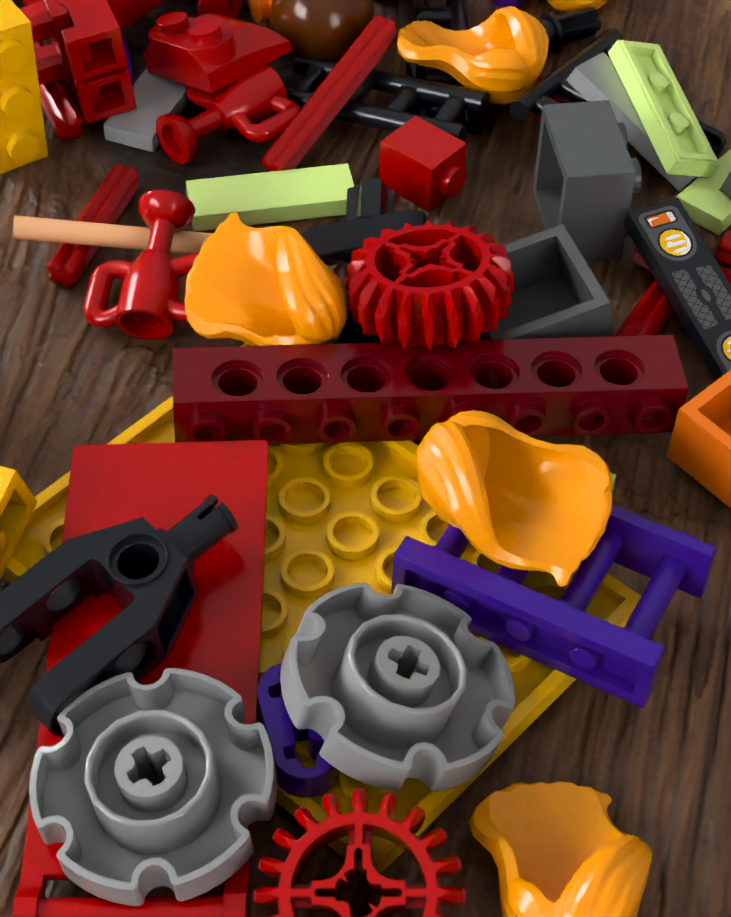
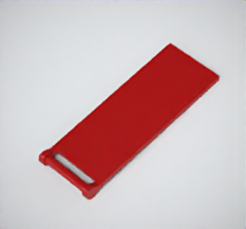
[12,440,269,917]

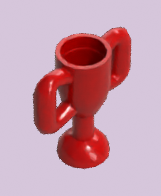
[156,65,301,165]
[83,190,199,340]

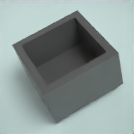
[532,100,641,262]
[479,224,613,340]

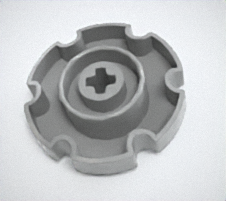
[280,582,515,792]
[29,668,277,906]

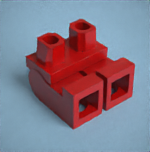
[20,0,137,124]

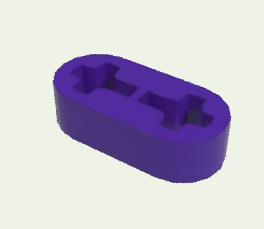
[258,663,338,798]

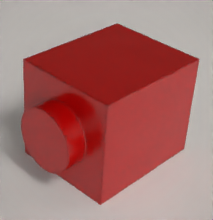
[379,116,467,212]

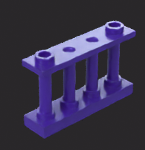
[391,505,717,708]

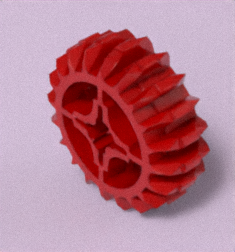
[344,220,514,351]
[253,788,466,917]

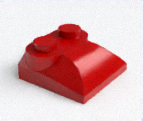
[143,12,292,94]

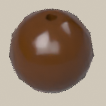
[269,0,375,61]

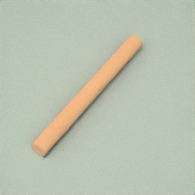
[13,215,211,254]

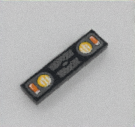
[623,198,731,381]

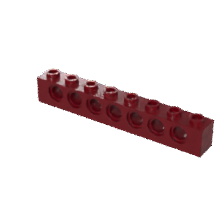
[172,335,688,445]

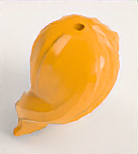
[397,6,549,105]
[185,212,348,346]
[416,410,612,587]
[468,781,653,917]

